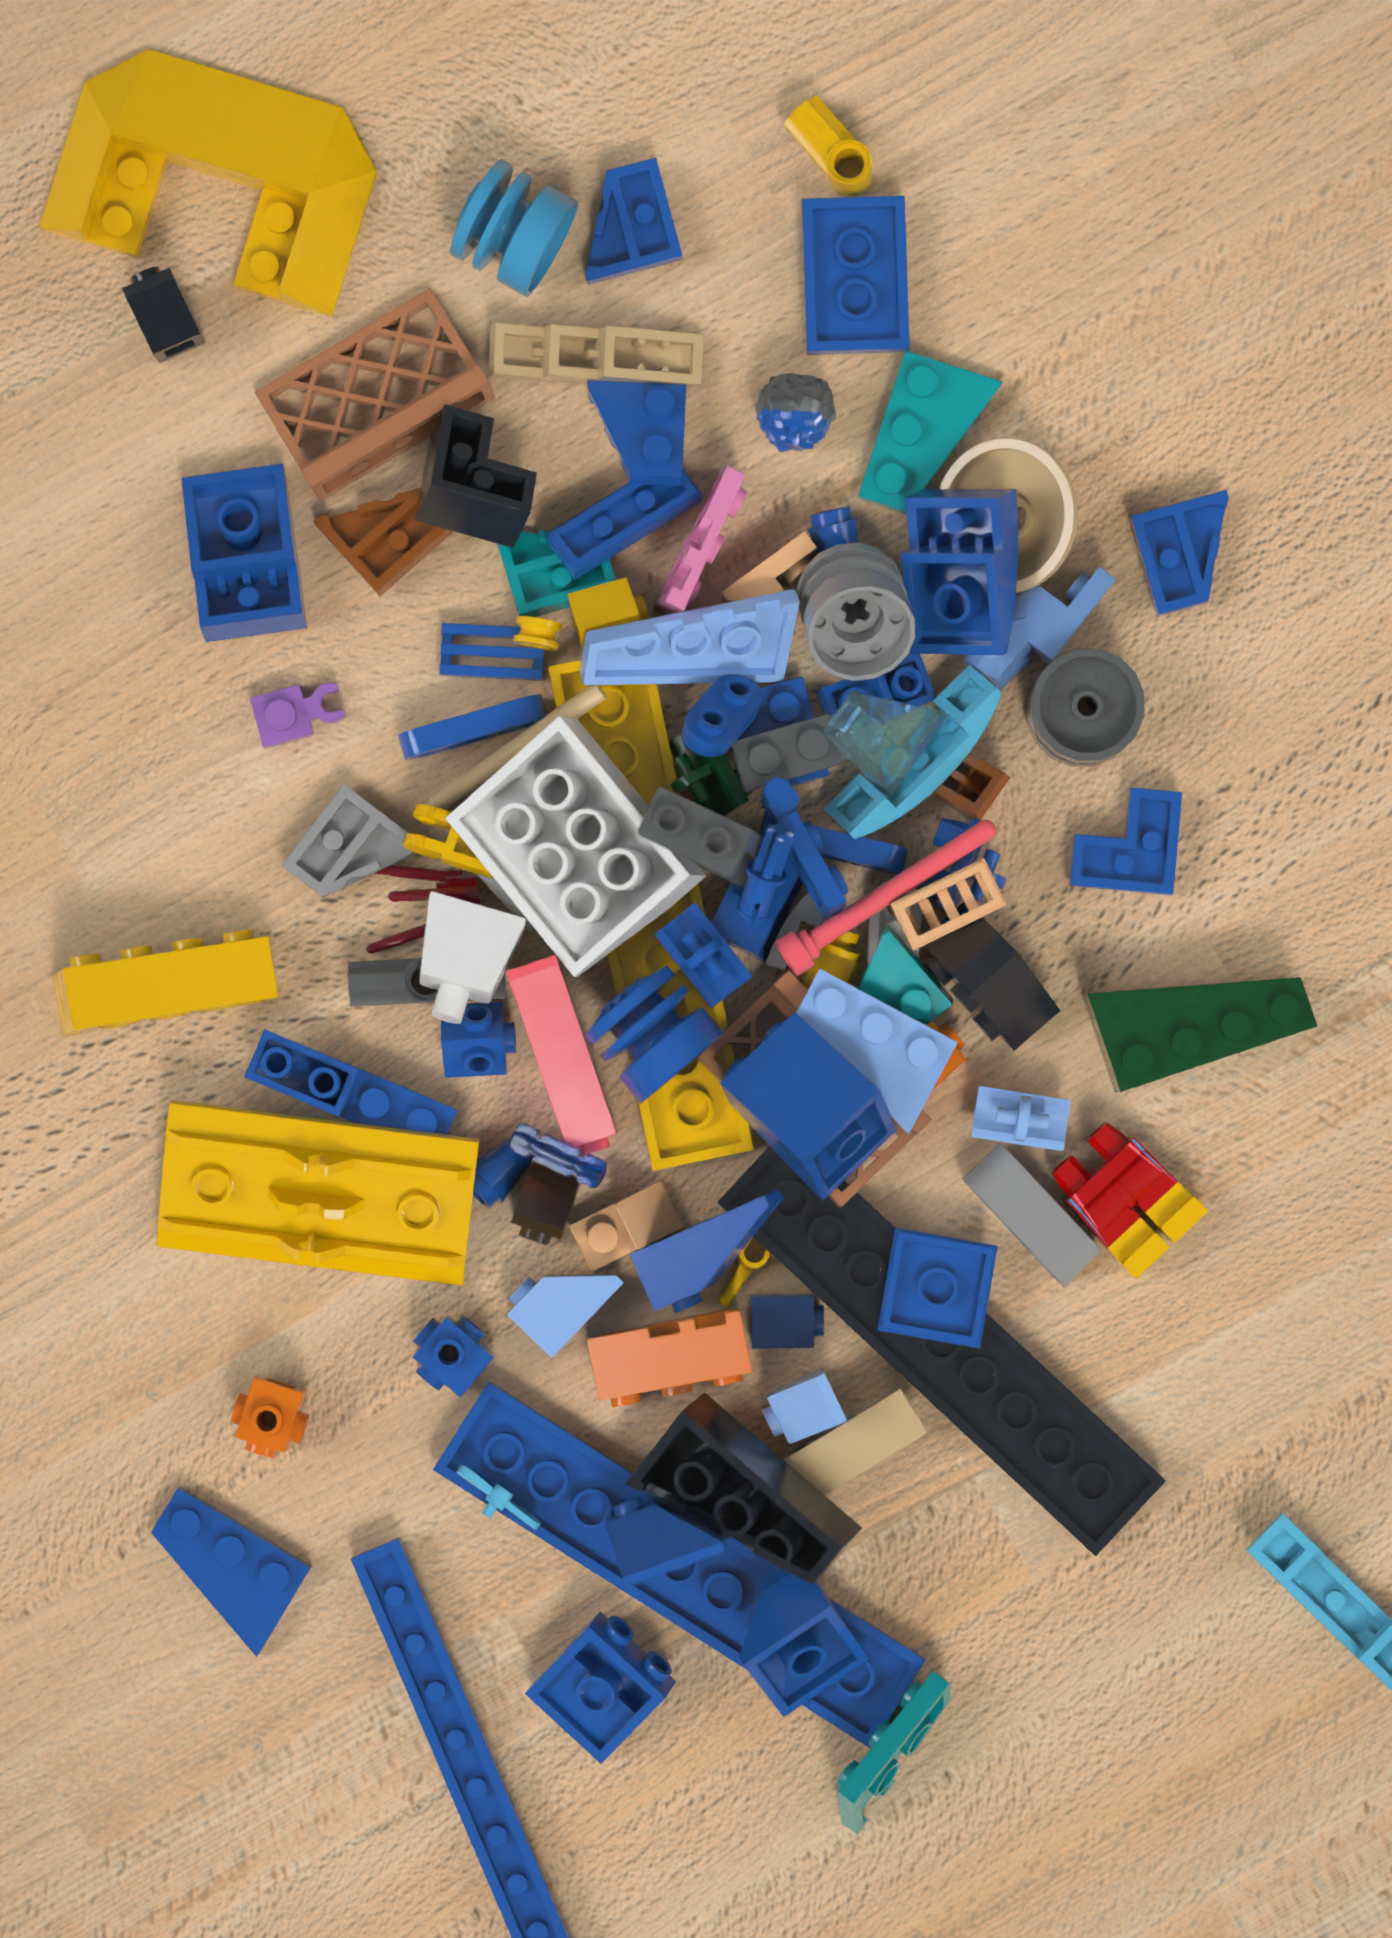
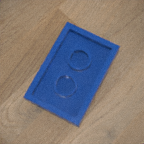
[802,196,910,355]

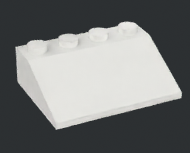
[446,716,706,977]

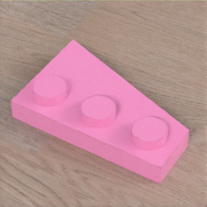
[653,466,747,615]

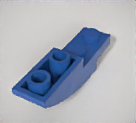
[244,1029,459,1135]

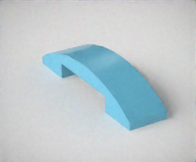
[823,665,1002,839]
[1246,1512,1392,1691]

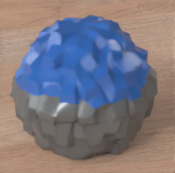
[755,373,836,452]

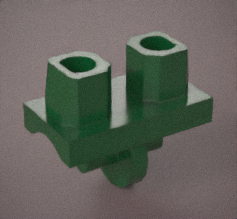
[669,734,754,817]

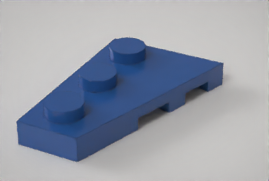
[151,1487,312,1657]

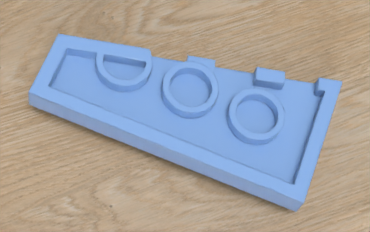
[580,589,800,685]

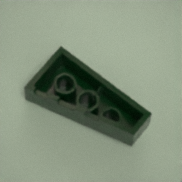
[1082,977,1318,1093]

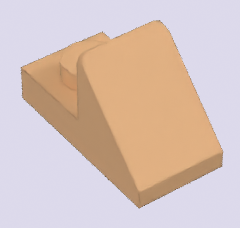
[721,531,817,617]
[569,1181,684,1272]

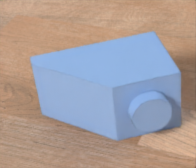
[507,1274,624,1358]
[762,1368,847,1444]

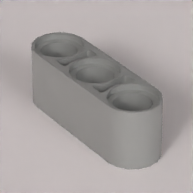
[962,1143,1102,1288]

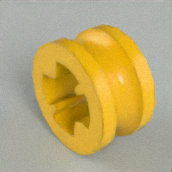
[513,616,562,651]

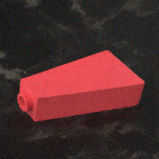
[506,955,617,1156]

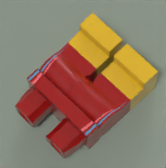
[1051,1122,1208,1279]

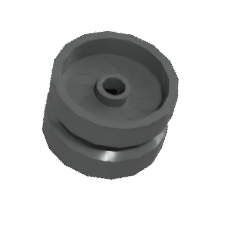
[1027,649,1145,767]

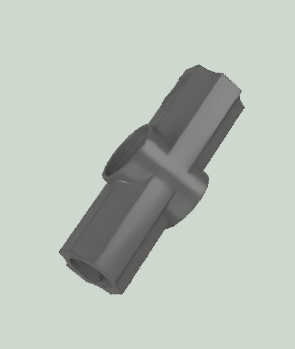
[348,957,506,1007]

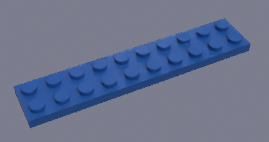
[433,1381,926,1749]

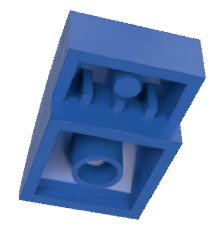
[181,463,307,642]
[901,489,1018,655]

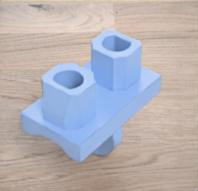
[970,1086,1071,1151]

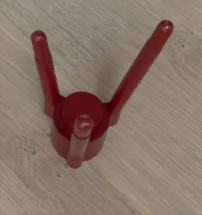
[366,865,480,954]

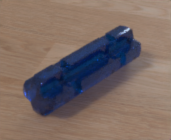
[510,1123,607,1188]

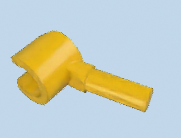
[718,1240,770,1308]

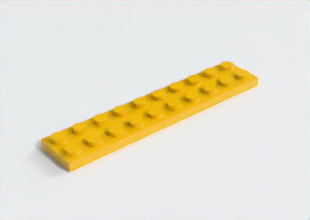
[548,660,754,1171]

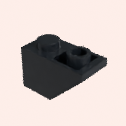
[122,267,206,363]

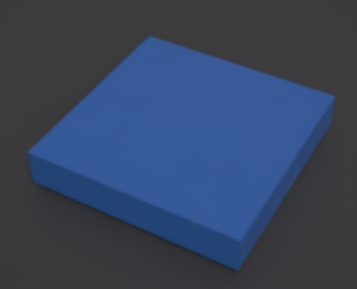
[877,1228,998,1348]

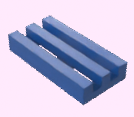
[439,623,544,681]

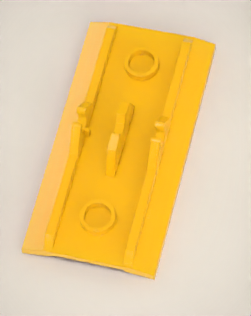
[157,1100,480,1286]

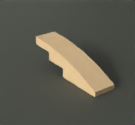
[488,323,704,387]
[782,1387,928,1496]

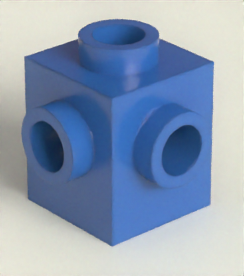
[441,1002,516,1078]
[413,1315,496,1397]

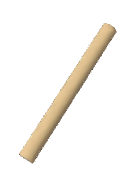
[429,685,607,810]

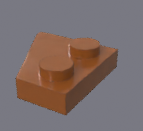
[313,488,454,597]

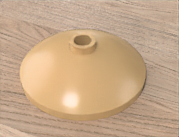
[939,438,1078,593]

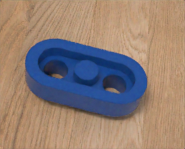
[681,674,762,757]

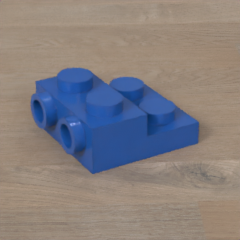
[525,1611,676,1764]

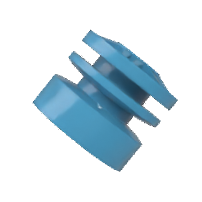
[450,159,579,297]

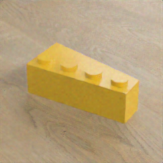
[53,929,279,1037]

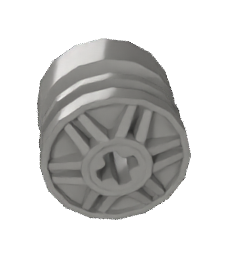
[797,542,915,681]

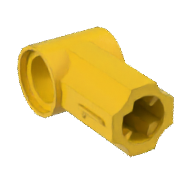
[783,95,873,197]

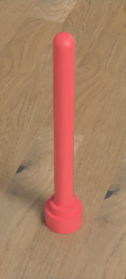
[775,820,996,976]

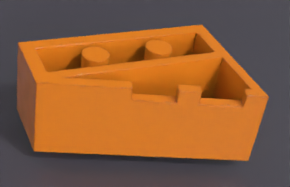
[587,1306,752,1407]

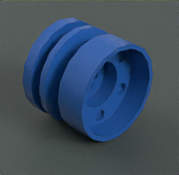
[584,965,724,1103]

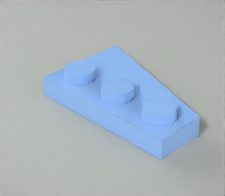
[796,969,958,1134]

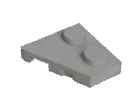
[281,784,415,898]

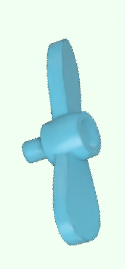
[456,1465,541,1530]

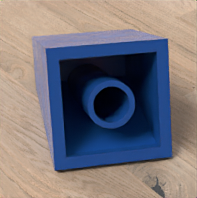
[720,1012,897,1201]

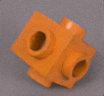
[231,1375,309,1458]

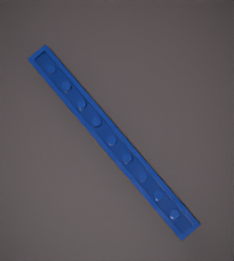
[351,1537,570,1938]

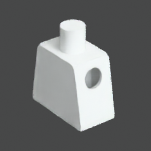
[419,891,526,1024]

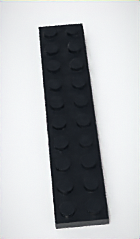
[717,1146,1166,1556]

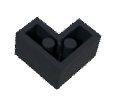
[415,404,537,548]
[923,902,1061,1051]

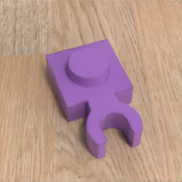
[250,683,347,749]

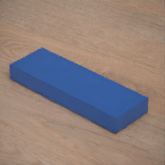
[546,469,702,580]

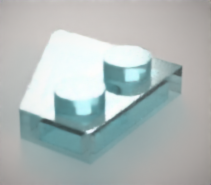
[823,691,948,795]

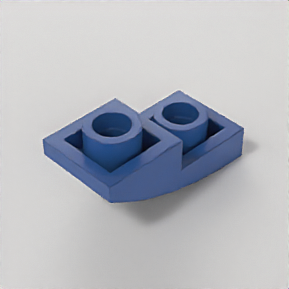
[816,654,936,725]

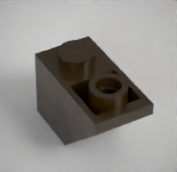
[510,1162,583,1245]

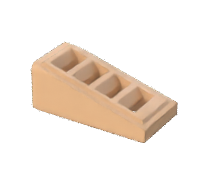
[890,858,1007,952]

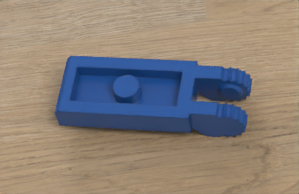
[759,776,848,919]

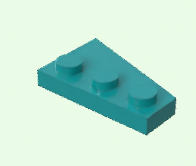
[857,351,1003,514]
[836,1671,951,1835]

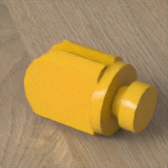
[801,930,860,990]

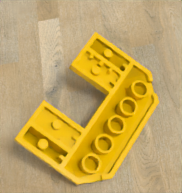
[39,49,377,318]

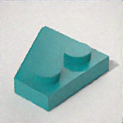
[497,530,616,617]
[858,925,953,1025]

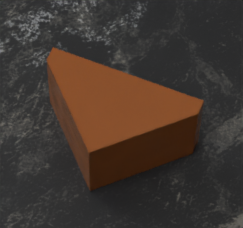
[931,753,1011,821]

